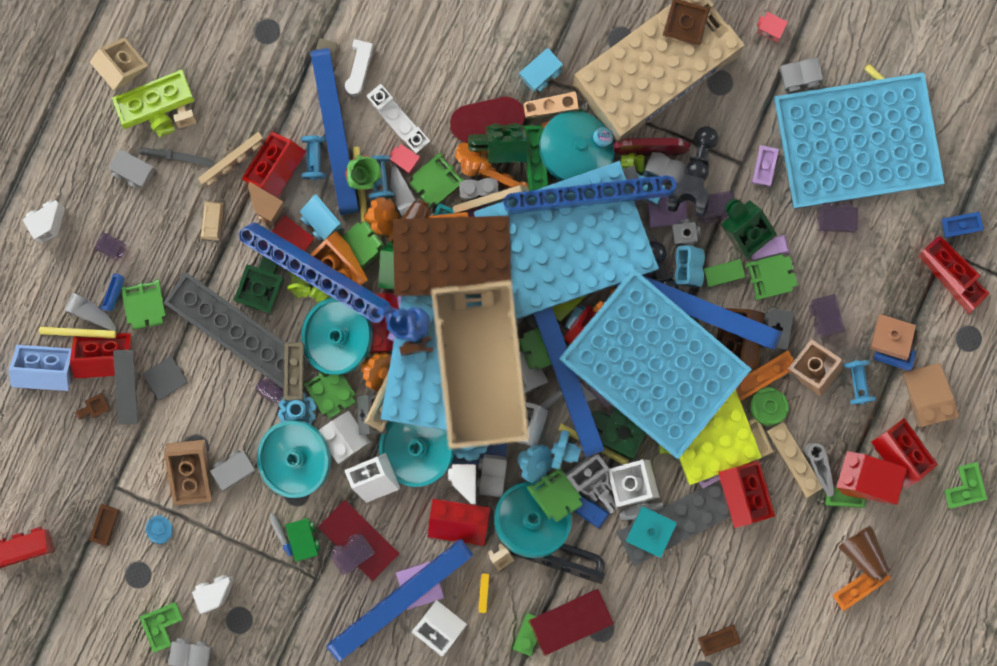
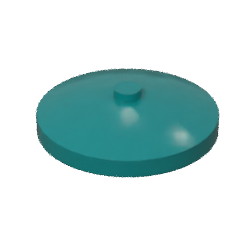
[539,111,614,181]
[301,298,373,375]
[257,420,331,498]
[379,421,454,487]
[494,482,572,558]

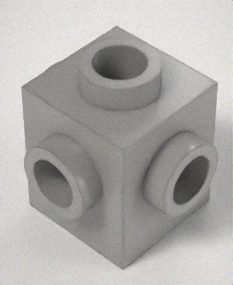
[672,219,701,246]

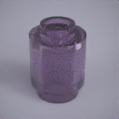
[255,377,284,404]

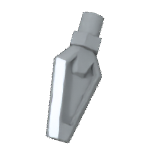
[619,502,664,520]

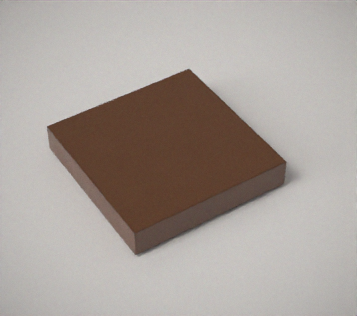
[662,0,710,46]

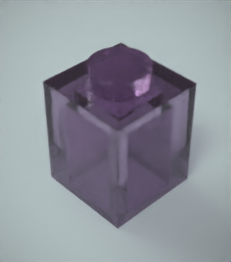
[94,231,126,261]

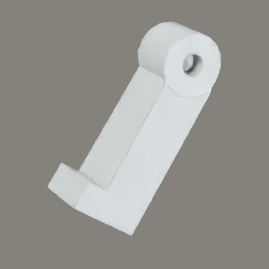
[345,39,373,97]

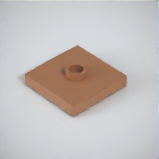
[870,314,916,361]

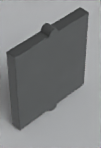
[143,356,188,401]

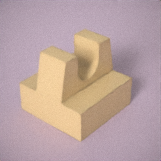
[173,105,197,129]
[488,544,514,571]

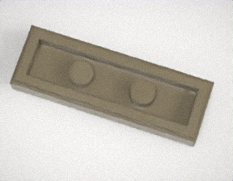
[284,343,304,401]

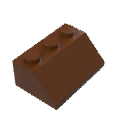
[717,308,765,370]

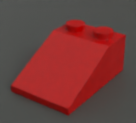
[837,451,908,505]

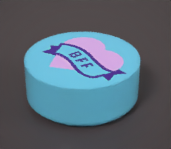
[593,127,613,147]

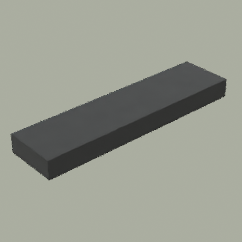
[113,350,139,424]

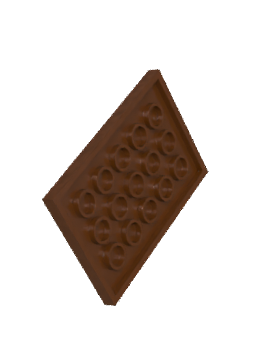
[393,216,511,297]

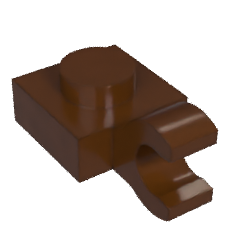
[399,337,434,357]
[74,392,111,420]

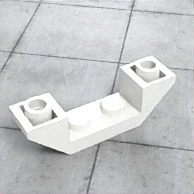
[367,84,430,154]

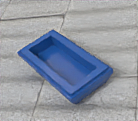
[101,273,125,311]
[573,492,610,529]

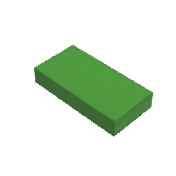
[703,259,745,288]
[826,486,865,508]

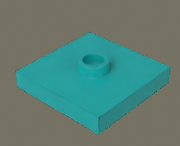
[626,506,677,558]

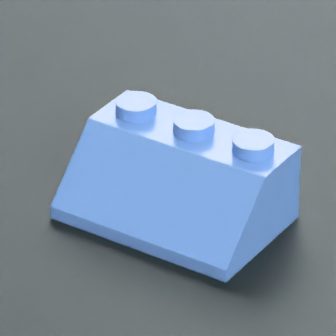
[9,345,72,391]

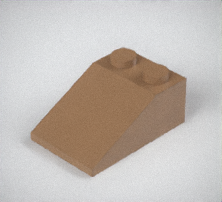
[902,363,959,428]
[164,440,212,506]

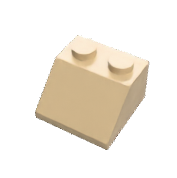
[90,37,148,91]

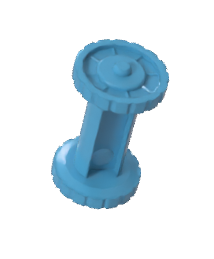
[301,136,327,180]
[369,155,394,200]
[844,360,876,405]
[146,515,173,544]

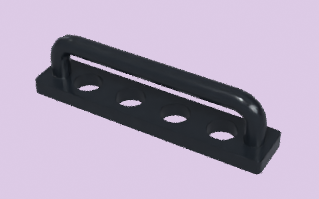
[510,544,606,584]

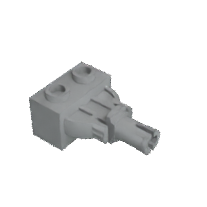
[565,453,619,513]

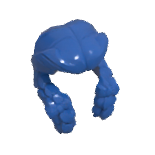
[377,306,430,341]

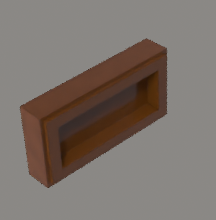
[89,504,120,547]
[697,625,741,657]

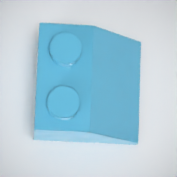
[300,194,343,241]

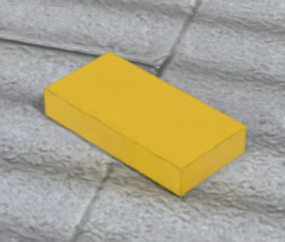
[478,573,489,613]

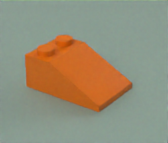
[310,231,368,293]

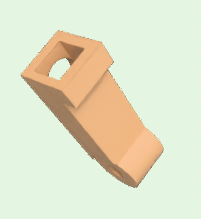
[523,91,579,119]

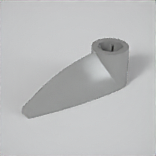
[391,165,415,217]
[64,293,116,331]
[804,442,834,497]

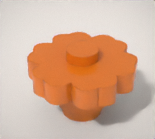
[455,143,492,176]
[364,197,399,236]
[361,352,391,391]

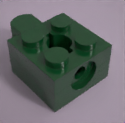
[468,123,527,163]
[721,198,777,259]
[234,256,285,315]
[591,407,646,459]

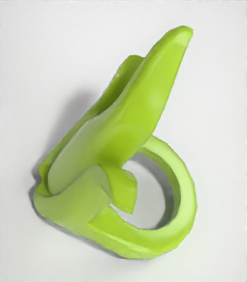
[287,263,310,298]

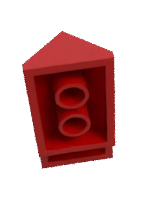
[919,235,990,314]

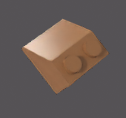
[248,182,286,227]
[788,339,844,397]

